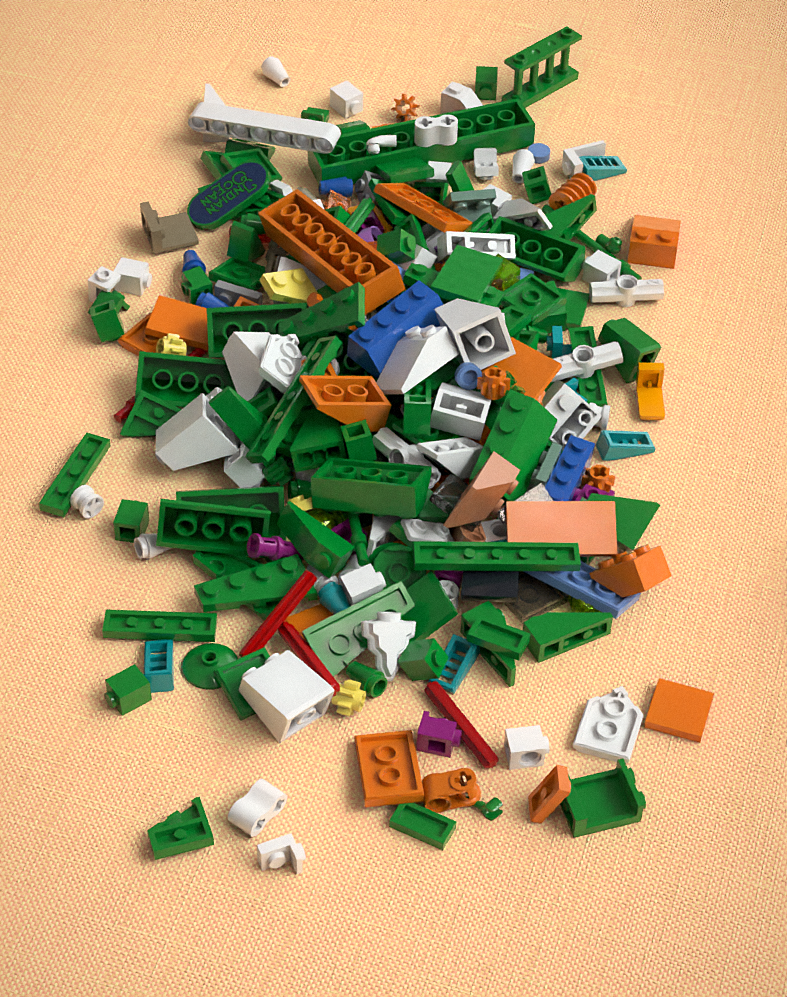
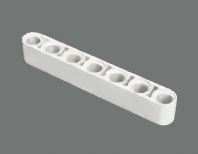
[188,102,341,154]

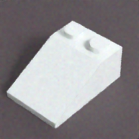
[376,325,459,395]

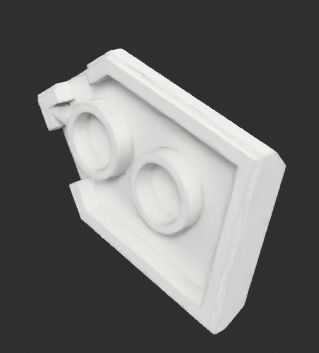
[258,334,307,393]
[573,686,643,763]

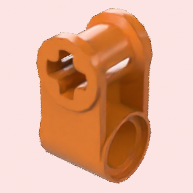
[422,768,482,813]

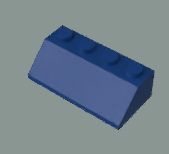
[347,280,443,379]

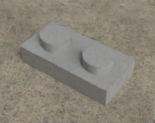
[214,280,263,307]

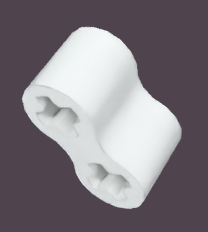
[414,115,458,147]
[228,779,287,837]

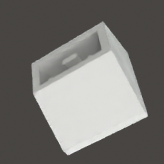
[542,379,602,450]
[430,382,491,441]

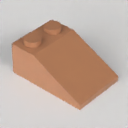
[443,451,520,528]

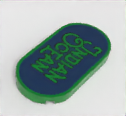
[187,161,271,230]

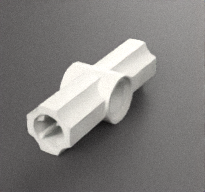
[589,275,664,307]
[551,341,623,382]
[373,427,441,489]

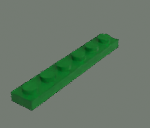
[245,336,342,464]
[413,541,581,571]

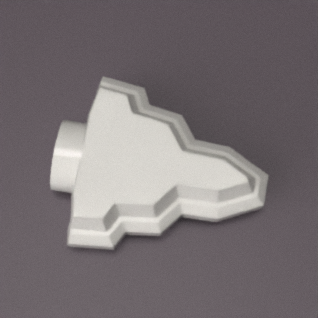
[361,612,416,681]

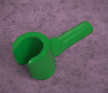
[466,796,503,821]

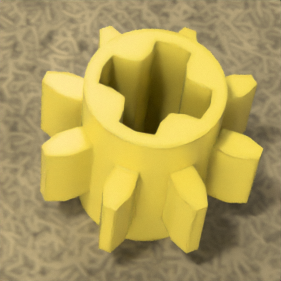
[156,333,187,356]
[332,679,366,717]

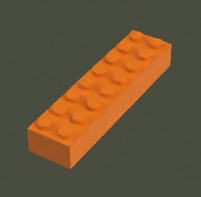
[258,189,406,315]

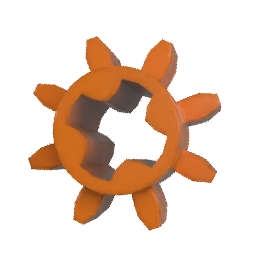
[391,93,420,121]
[477,367,510,400]
[581,465,615,493]

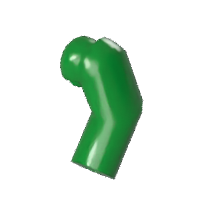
[596,234,622,254]

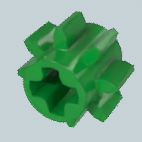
[262,454,295,486]

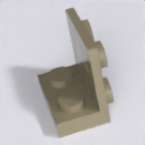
[140,201,199,254]

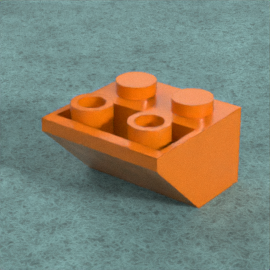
[589,544,672,597]

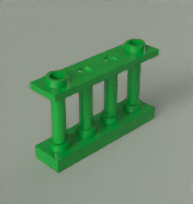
[501,26,582,108]

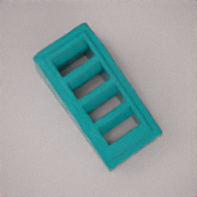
[579,156,627,181]
[596,430,656,461]
[428,634,480,694]
[144,639,174,693]

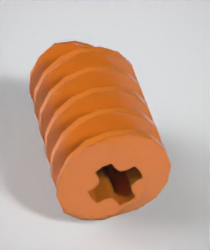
[549,173,597,210]

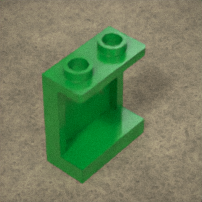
[560,758,646,838]

